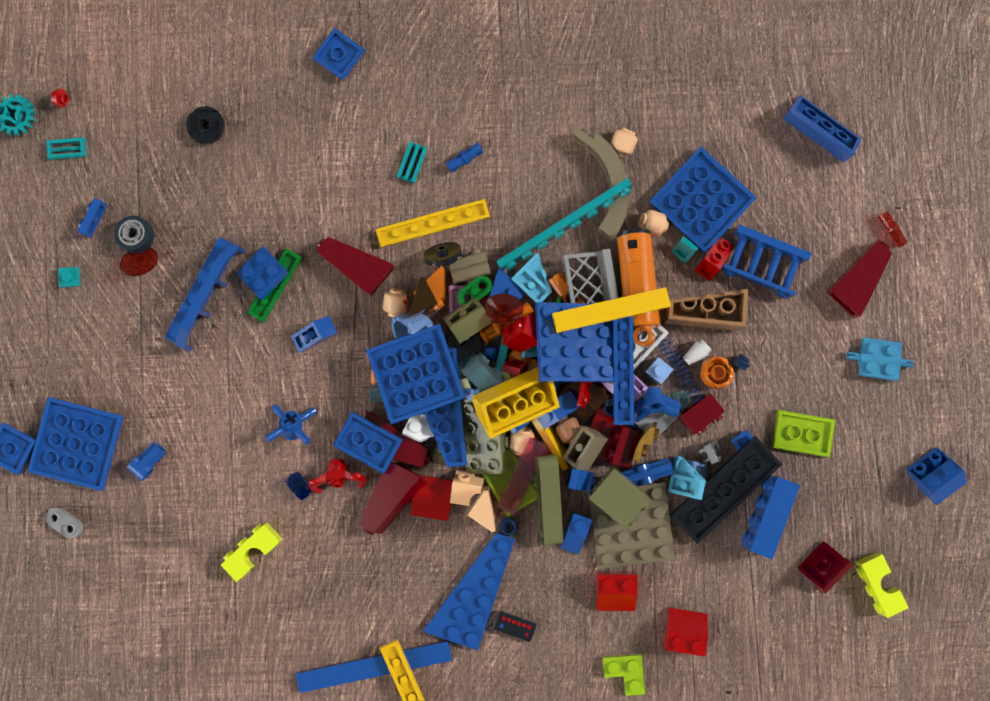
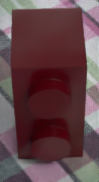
[678,393,725,436]

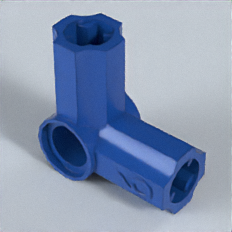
[634,387,681,422]

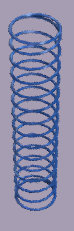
[658,337,705,403]

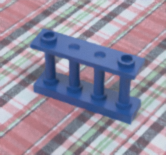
[720,225,812,299]

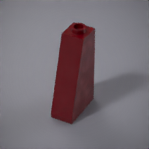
[316,237,395,296]
[826,240,892,318]
[365,411,431,468]
[358,461,427,535]

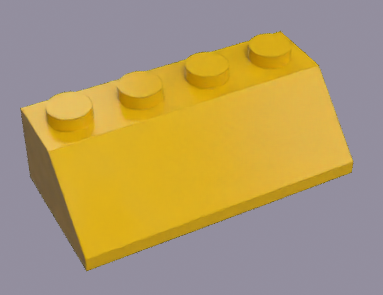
[471,367,560,439]

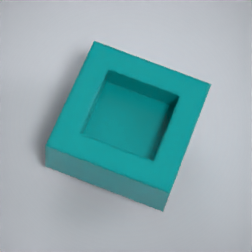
[671,236,698,263]
[58,267,81,288]

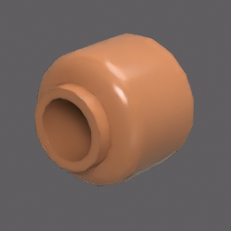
[555,416,582,445]

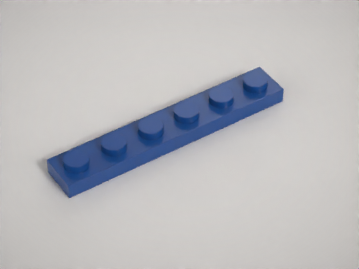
[613,316,634,425]

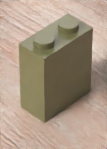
[587,465,650,528]

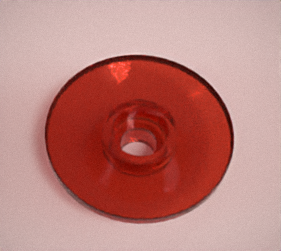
[120,247,158,276]
[485,294,523,324]

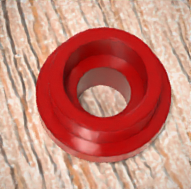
[51,88,69,108]

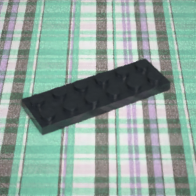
[670,435,783,544]

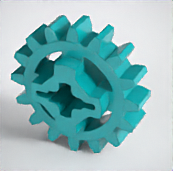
[0,94,37,136]

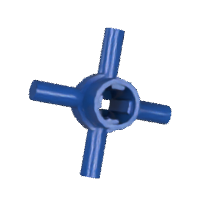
[264,404,317,445]

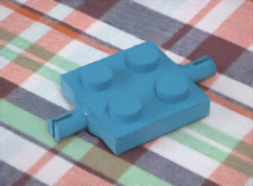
[846,338,914,381]

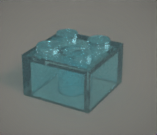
[458,352,505,392]

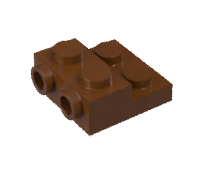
[557,382,609,425]

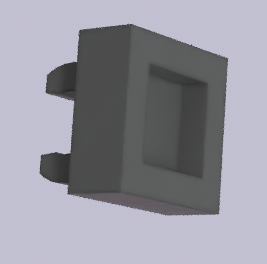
[698,439,724,464]

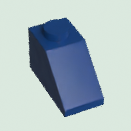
[537,389,579,430]
[560,511,592,554]

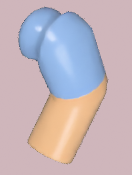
[460,378,481,402]

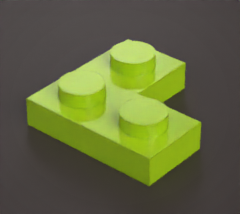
[602,653,645,696]

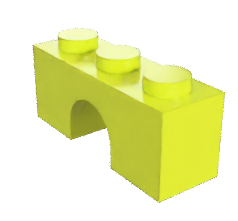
[221,523,283,582]
[856,552,908,618]

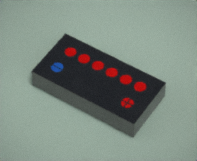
[494,610,537,642]

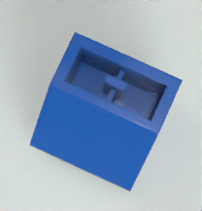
[906,447,967,505]

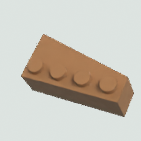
[665,289,748,331]

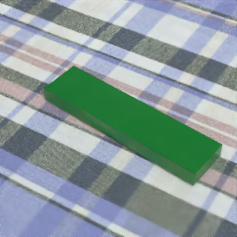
[247,248,303,323]

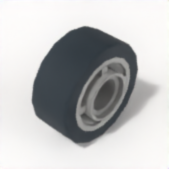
[114,216,154,254]

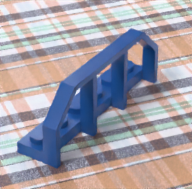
[165,237,246,351]

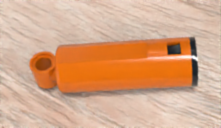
[617,229,660,348]

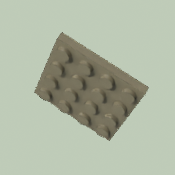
[588,482,675,569]

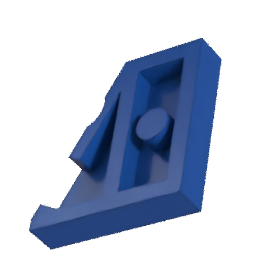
[485,268,526,321]

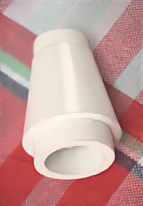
[683,339,712,366]

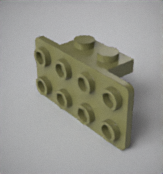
[461,398,510,474]

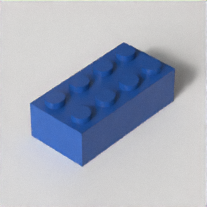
[741,475,800,560]

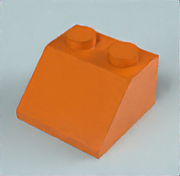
[413,266,446,313]

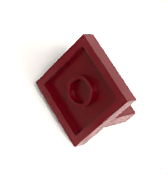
[597,420,641,468]
[797,541,853,594]

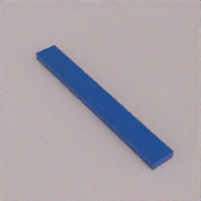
[296,640,452,693]

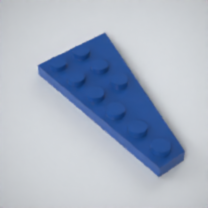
[424,348,468,467]
[423,532,515,650]

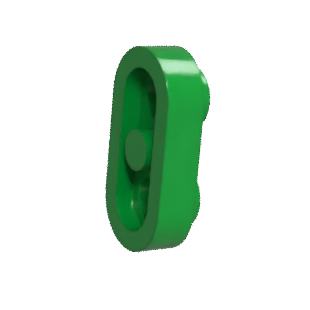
[458,276,492,306]

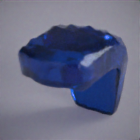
[286,472,312,500]

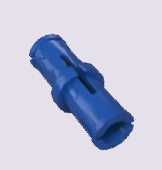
[445,142,484,173]

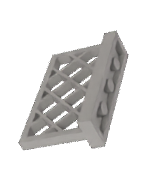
[563,249,618,324]

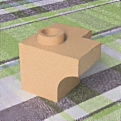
[450,470,484,506]

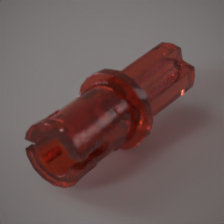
[877,211,908,247]

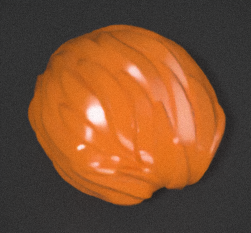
[700,356,734,389]

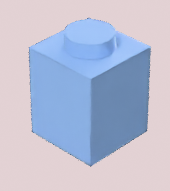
[644,357,673,385]

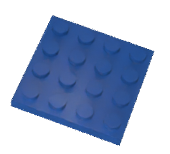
[648,147,757,254]
[535,302,614,382]
[366,324,466,424]
[27,397,124,491]

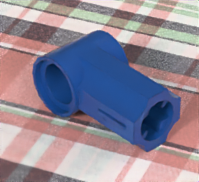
[127,442,167,481]

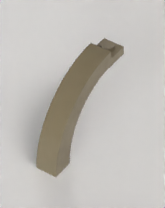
[572,128,629,241]

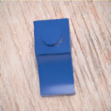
[291,316,337,353]
[566,467,596,492]

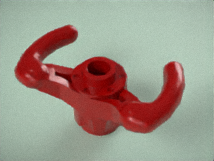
[308,459,366,494]

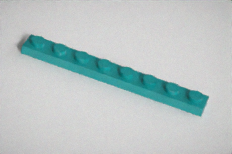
[496,178,633,271]

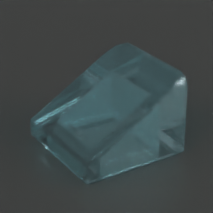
[366,387,383,404]

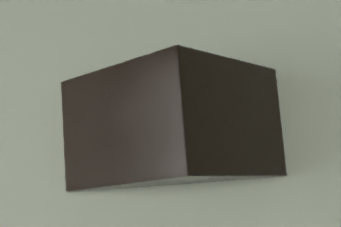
[409,277,438,317]

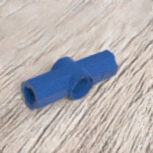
[621,458,674,486]

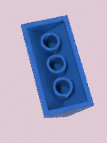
[783,95,861,163]

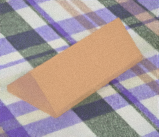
[468,485,495,532]

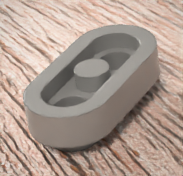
[46,507,83,538]

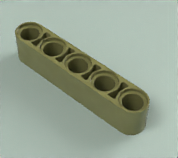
[535,454,563,546]

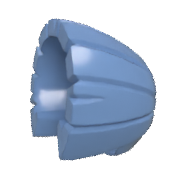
[391,312,434,339]

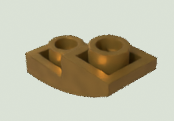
[633,422,660,462]

